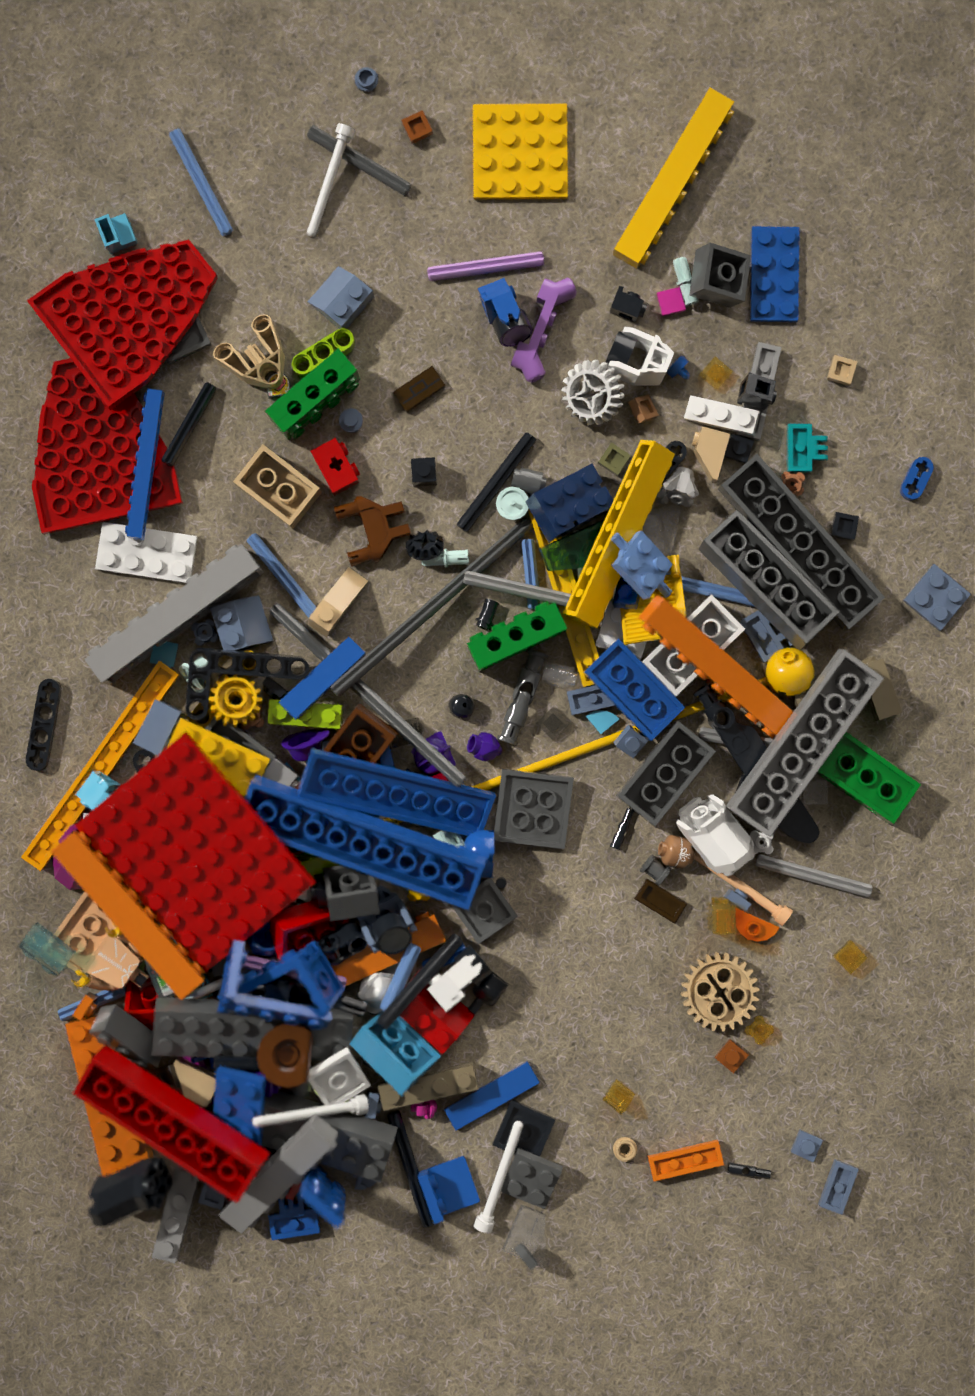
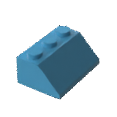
[350,1010,441,1096]

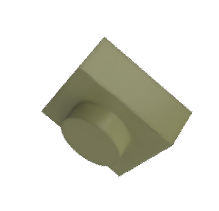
[598,442,631,476]

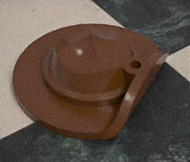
[257,1024,314,1087]

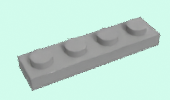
[736,342,782,441]

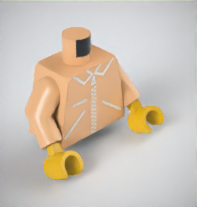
[71,922,149,991]

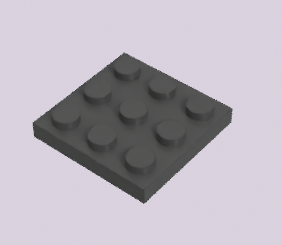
[494,769,574,849]

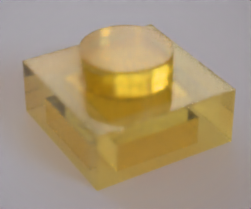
[699,356,733,391]
[832,939,867,974]
[602,1079,635,1114]

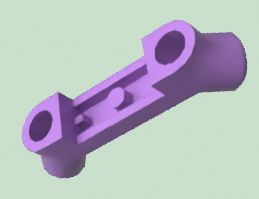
[511,278,577,383]

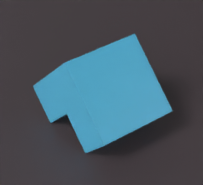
[94,213,138,254]

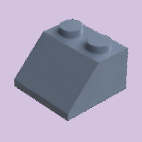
[308,266,374,329]
[210,595,273,651]
[133,699,186,755]

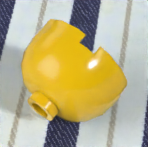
[766,647,815,696]

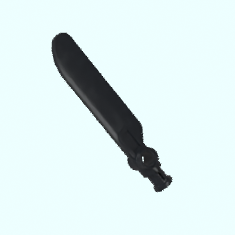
[693,682,820,844]

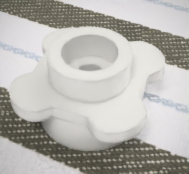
[750,830,774,854]

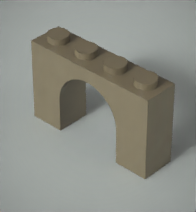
[791,656,902,721]

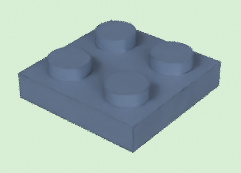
[903,564,971,631]

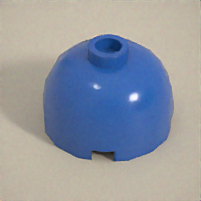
[459,830,494,878]

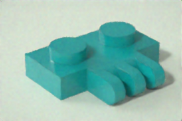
[787,424,828,473]

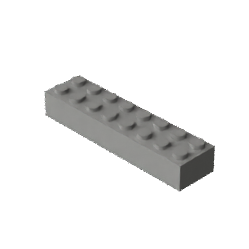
[84,545,264,685]
[726,649,884,837]

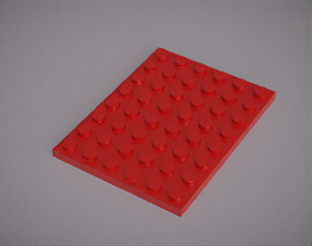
[75,731,315,973]

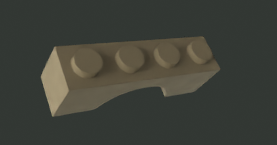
[378,1062,478,1111]

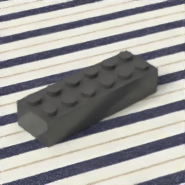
[698,510,839,650]
[262,1090,398,1183]

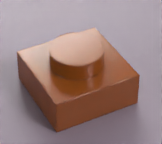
[401,110,433,144]
[714,1039,749,1074]

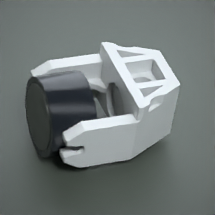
[606,327,674,386]
[428,945,492,1013]

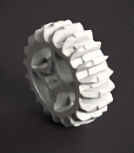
[561,360,625,425]

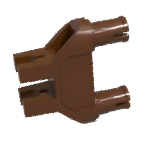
[334,496,411,567]

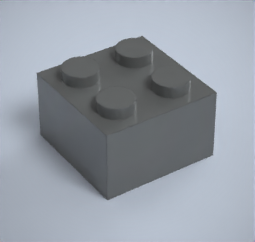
[689,242,751,308]
[322,865,379,921]

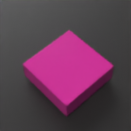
[656,287,686,317]

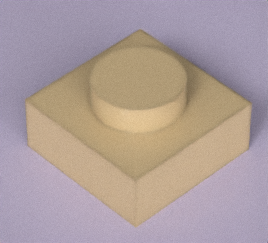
[827,355,858,386]

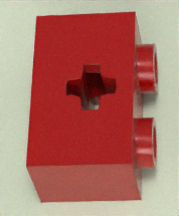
[310,437,361,496]

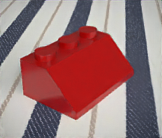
[270,899,349,960]
[400,967,475,1055]

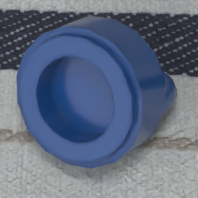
[666,356,690,379]

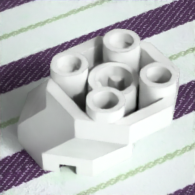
[676,795,755,876]

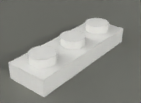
[684,395,760,436]

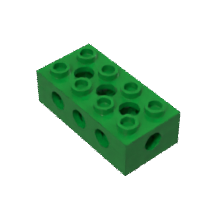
[265,348,360,441]
[467,601,567,672]
[816,732,921,824]

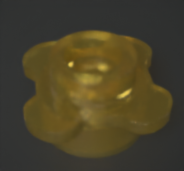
[745,1015,774,1045]

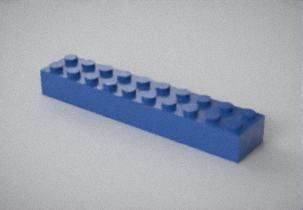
[245,775,487,910]

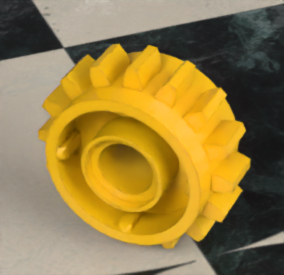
[208,674,262,728]

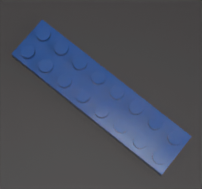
[297,749,496,836]

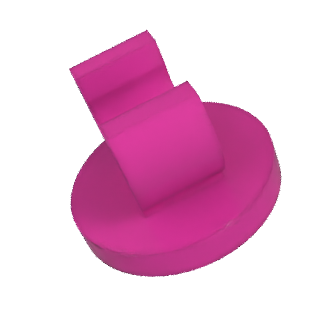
[411,1100,437,1119]

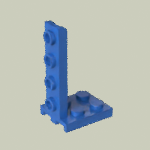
[217,940,345,1013]
[217,940,332,1029]

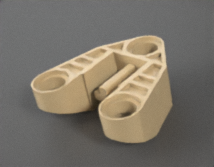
[213,314,285,389]

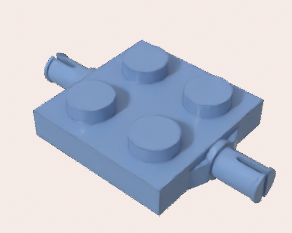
[611,530,673,600]

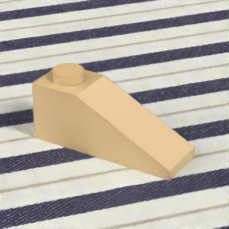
[307,567,368,638]

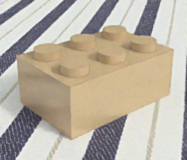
[233,444,322,529]

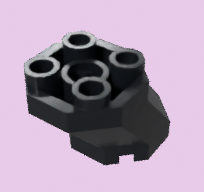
[88,1157,173,1227]

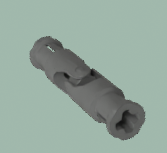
[497,649,548,746]

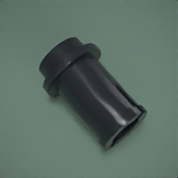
[476,598,499,630]

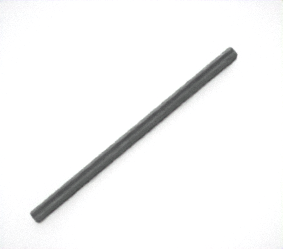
[331,518,533,697]
[270,603,466,787]

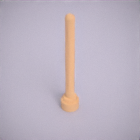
[694,850,793,926]

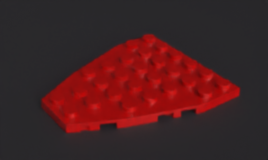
[27,240,218,410]
[32,358,183,535]

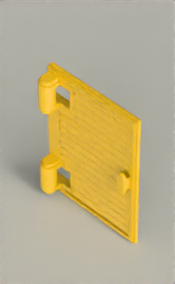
[617,555,686,645]

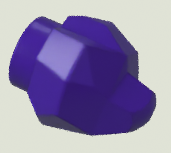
[467,732,503,761]

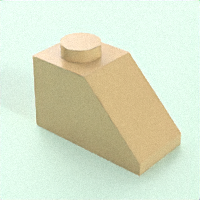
[691,426,730,483]
[174,1056,216,1108]

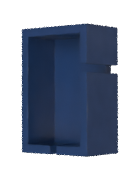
[525,463,613,543]

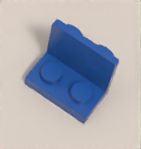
[418,1156,480,1224]

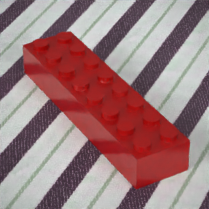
[72,1044,270,1203]

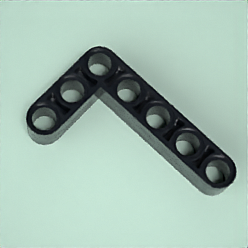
[186,648,309,720]

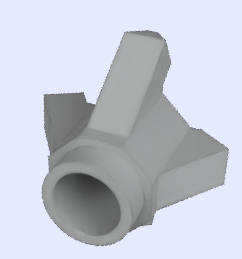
[657,467,699,507]

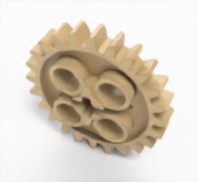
[680,952,760,1032]

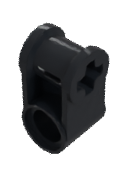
[318,921,368,966]

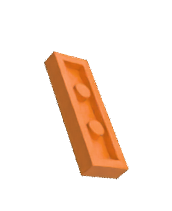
[647,1139,724,1181]

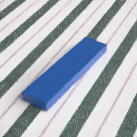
[279,636,366,720]
[444,1061,540,1130]

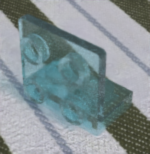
[18,922,76,976]

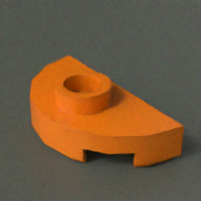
[733,908,780,942]

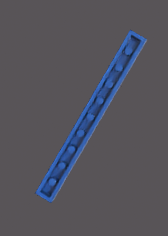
[125,389,165,540]

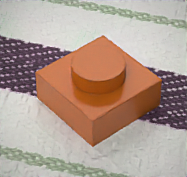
[72,992,98,1021]

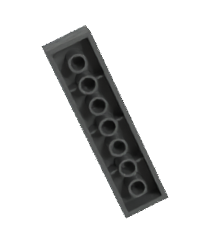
[718,454,885,631]
[152,997,353,1061]

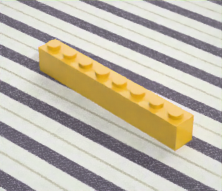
[613,87,735,269]
[563,440,675,628]

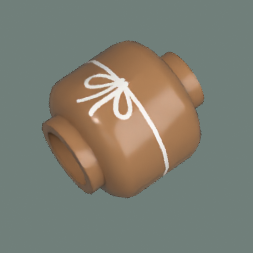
[658,835,695,868]

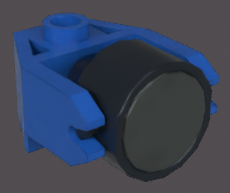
[478,278,533,347]

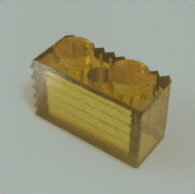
[706,897,736,934]

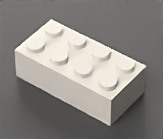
[642,595,745,696]

